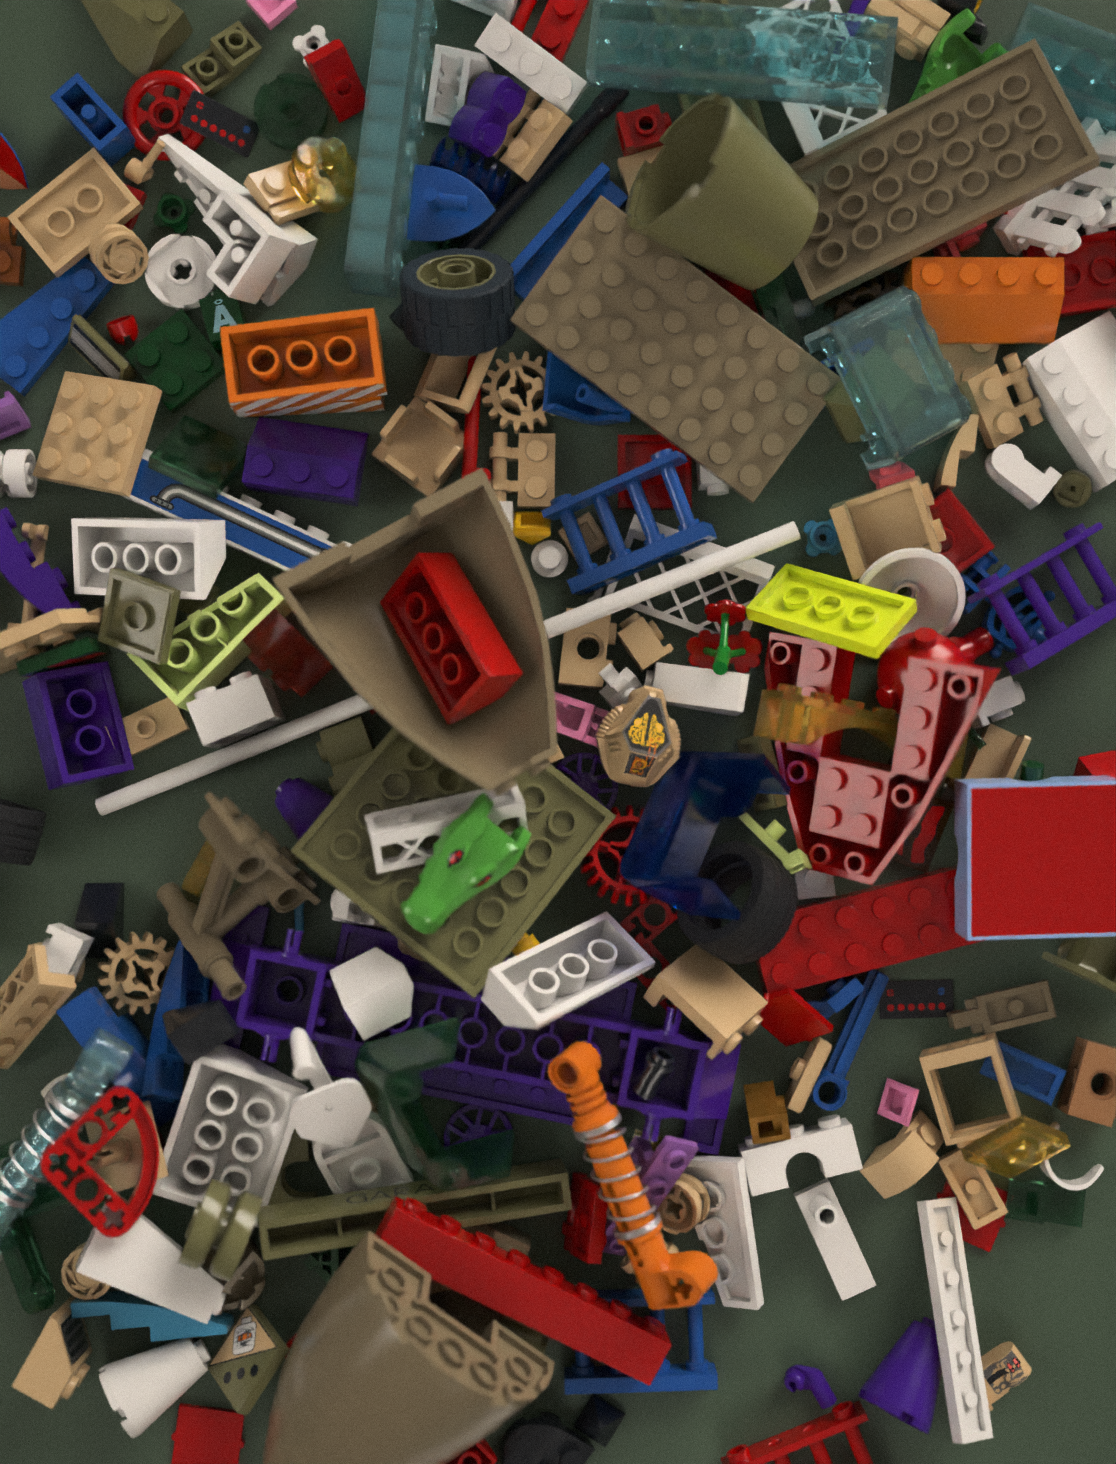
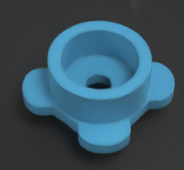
[803,519,842,557]

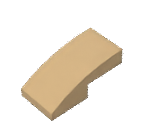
[933,414,979,493]

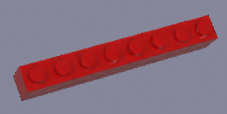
[374,1196,672,1386]

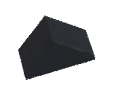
[75,883,124,958]
[162,999,240,1065]

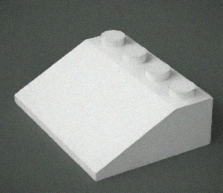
[1021,311,1116,493]
[152,1044,309,1227]

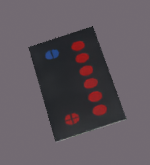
[180,89,261,158]
[879,980,954,1019]

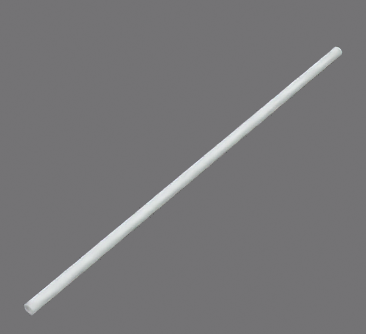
[95,521,801,816]

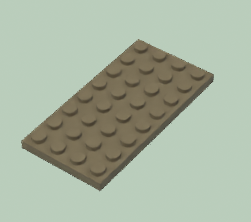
[789,38,1100,307]
[510,195,842,503]

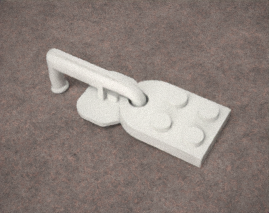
[289,1027,414,1194]

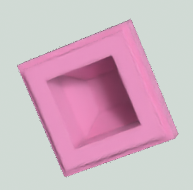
[877,1078,919,1127]

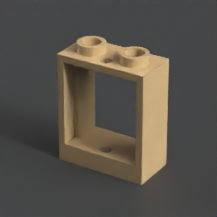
[919,1032,1023,1148]

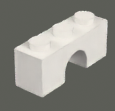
[474,12,589,115]
[737,1115,863,1197]

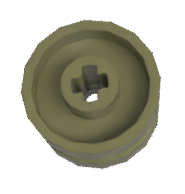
[178,1178,263,1282]

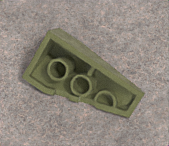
[81,0,193,79]

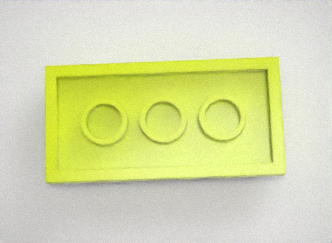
[746,563,917,659]

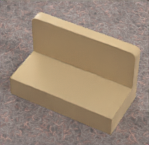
[962,723,1032,779]

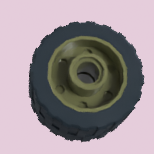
[399,248,516,357]

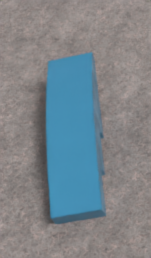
[70,1291,234,1342]

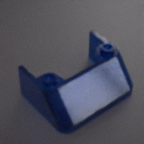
[620,751,791,920]

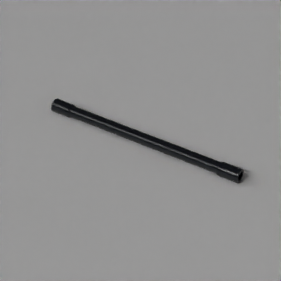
[389,78,630,332]

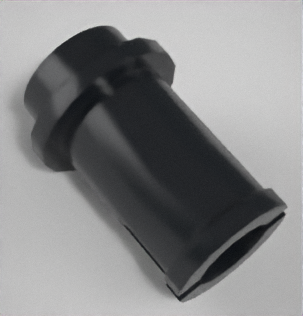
[632,1047,675,1100]

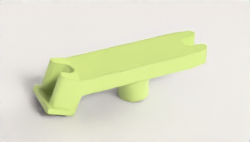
[736,809,812,875]

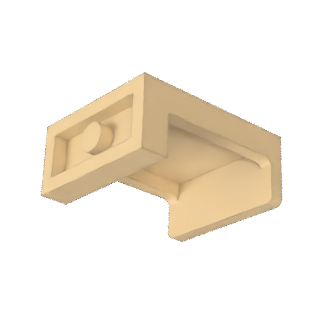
[829,475,946,580]
[643,945,768,1060]

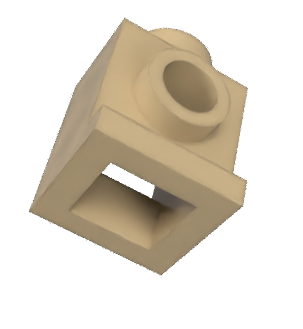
[616,612,674,673]

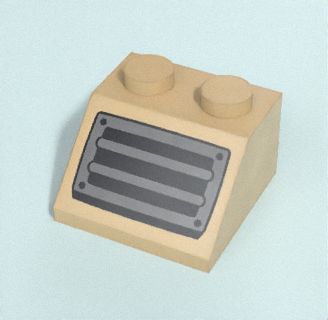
[11,1296,92,1409]

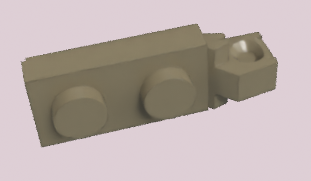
[946,979,1057,1034]

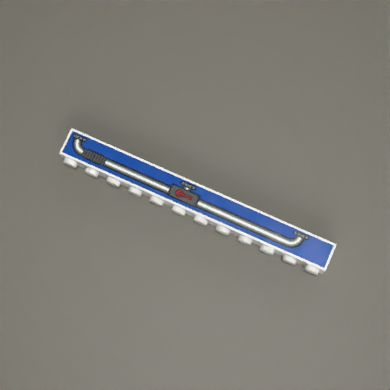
[120,448,353,572]

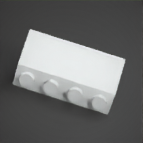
[71,517,226,600]
[481,911,656,1029]

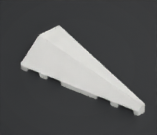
[157,134,318,306]

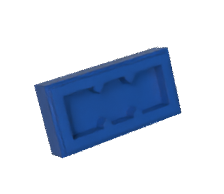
[979,1040,1066,1106]

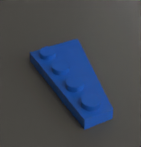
[0,257,115,397]

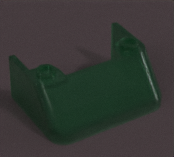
[354,1017,515,1191]

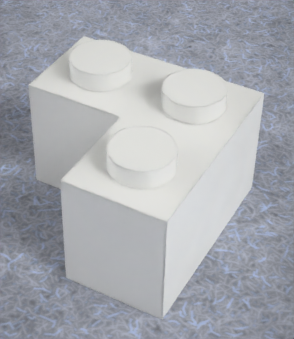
[202,189,296,304]

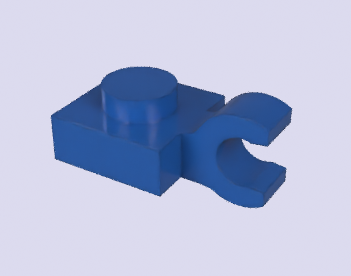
[806,975,865,1020]

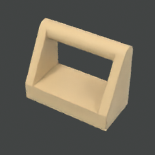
[414,348,497,414]

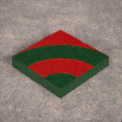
[16,637,111,677]

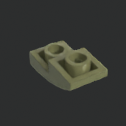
[181,21,262,98]

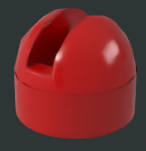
[106,315,139,345]

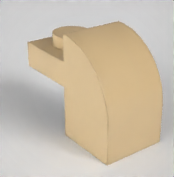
[859,1110,944,1199]

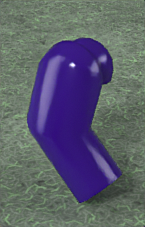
[784,1364,837,1409]

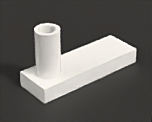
[793,1178,876,1301]

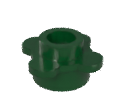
[153,192,196,235]

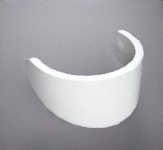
[1036,1122,1104,1191]

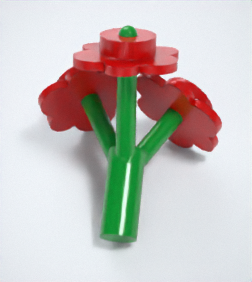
[686,599,762,675]

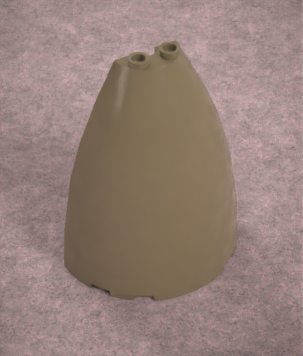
[273,468,557,796]
[263,1231,555,1464]

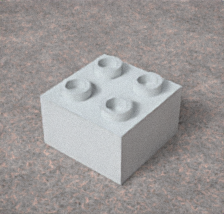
[186,671,286,749]

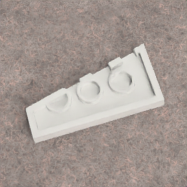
[683,1155,764,1310]

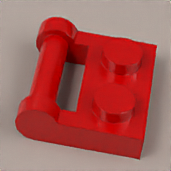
[511,0,589,63]

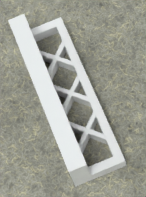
[364,785,528,874]

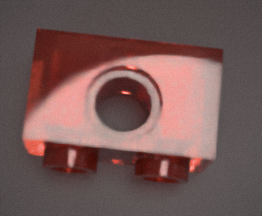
[242,608,334,698]

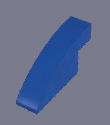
[56,986,183,1127]

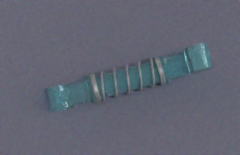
[0,1027,134,1244]

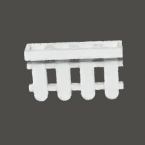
[993,117,1116,257]

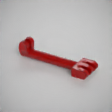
[461,356,491,482]

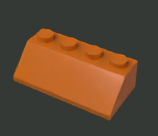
[904,257,1064,344]

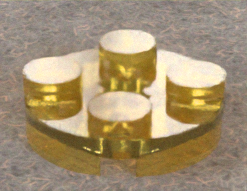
[288,137,363,213]

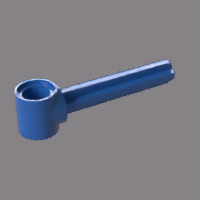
[809,969,889,1111]

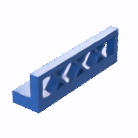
[511,162,628,301]

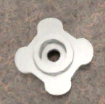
[293,25,330,68]

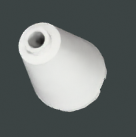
[98,1338,211,1439]

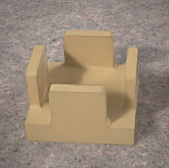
[371,396,464,497]

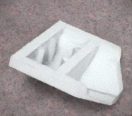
[425,44,494,126]
[329,946,414,1040]

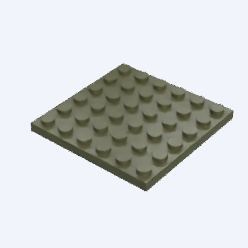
[290,727,616,999]

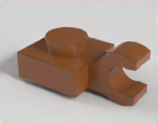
[0,217,26,287]

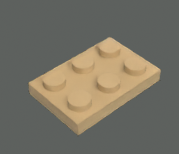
[7,147,144,278]

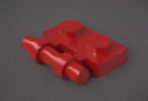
[562,1172,608,1264]

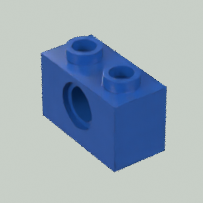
[50,72,136,167]

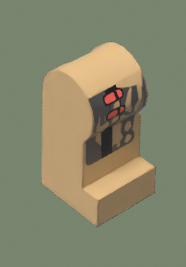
[981,1341,1032,1412]

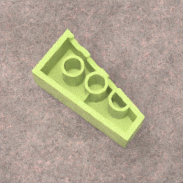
[127,573,292,712]

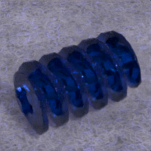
[429,137,512,206]

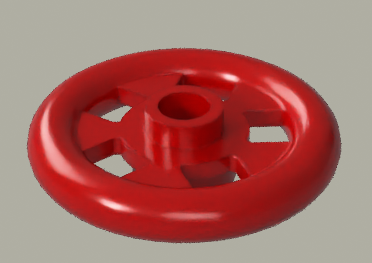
[122,70,206,161]

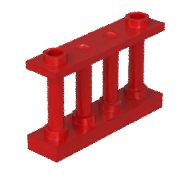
[721,1400,874,1464]

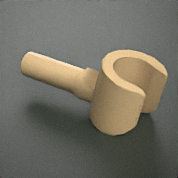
[124,140,165,184]

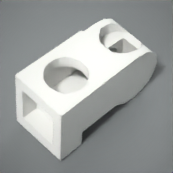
[984,443,1062,510]

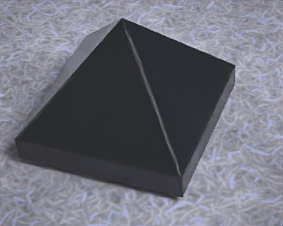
[573,1394,625,1447]

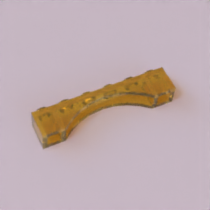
[753,684,968,779]

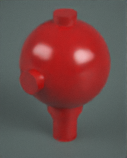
[876,627,994,715]

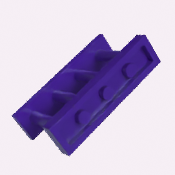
[967,522,1116,676]

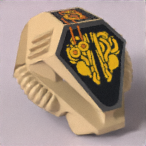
[595,685,681,787]

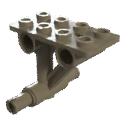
[156,791,322,1001]

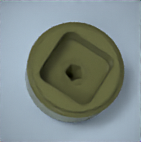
[1053,469,1092,508]

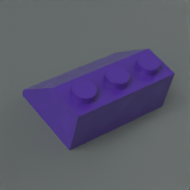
[242,417,369,506]
[22,661,135,791]

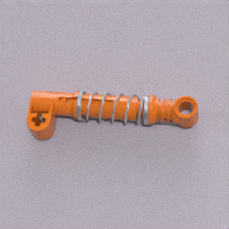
[548,1041,718,1310]

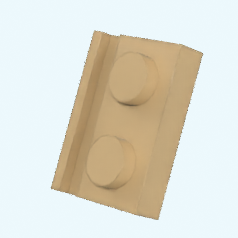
[243,156,335,225]

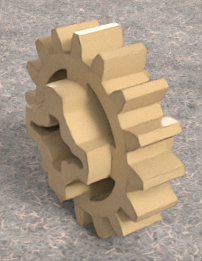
[481,351,556,434]
[97,931,175,1015]

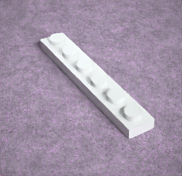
[917,1197,993,1444]

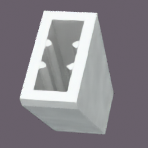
[644,662,750,717]

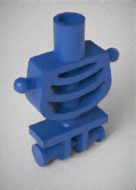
[960,551,1055,659]

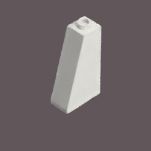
[76,1195,226,1324]

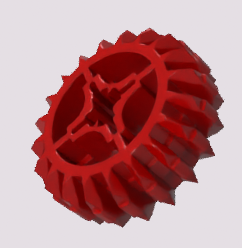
[580,805,680,907]

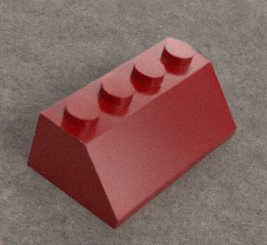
[380,552,523,724]

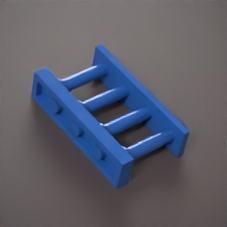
[541,448,717,596]
[564,1285,718,1395]

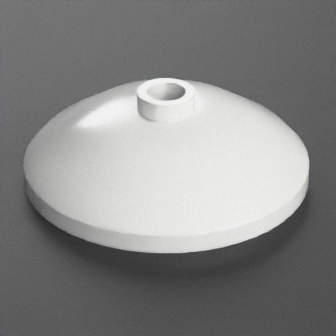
[858,548,966,651]

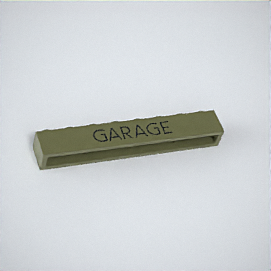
[258,1158,572,1261]

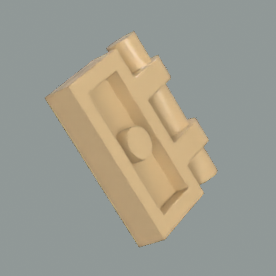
[493,88,573,182]
[959,352,1043,448]
[489,432,556,509]

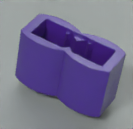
[448,71,526,157]

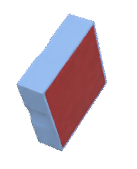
[954,775,1116,941]

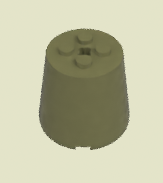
[625,93,819,290]

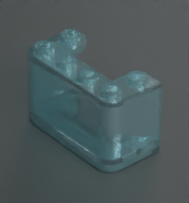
[803,286,971,471]

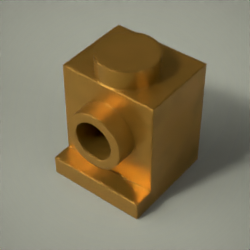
[743,1080,791,1145]

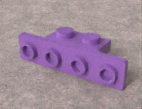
[602,1135,699,1256]

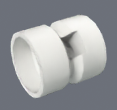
[0,449,38,498]

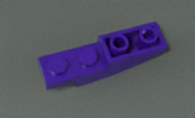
[0,507,81,614]

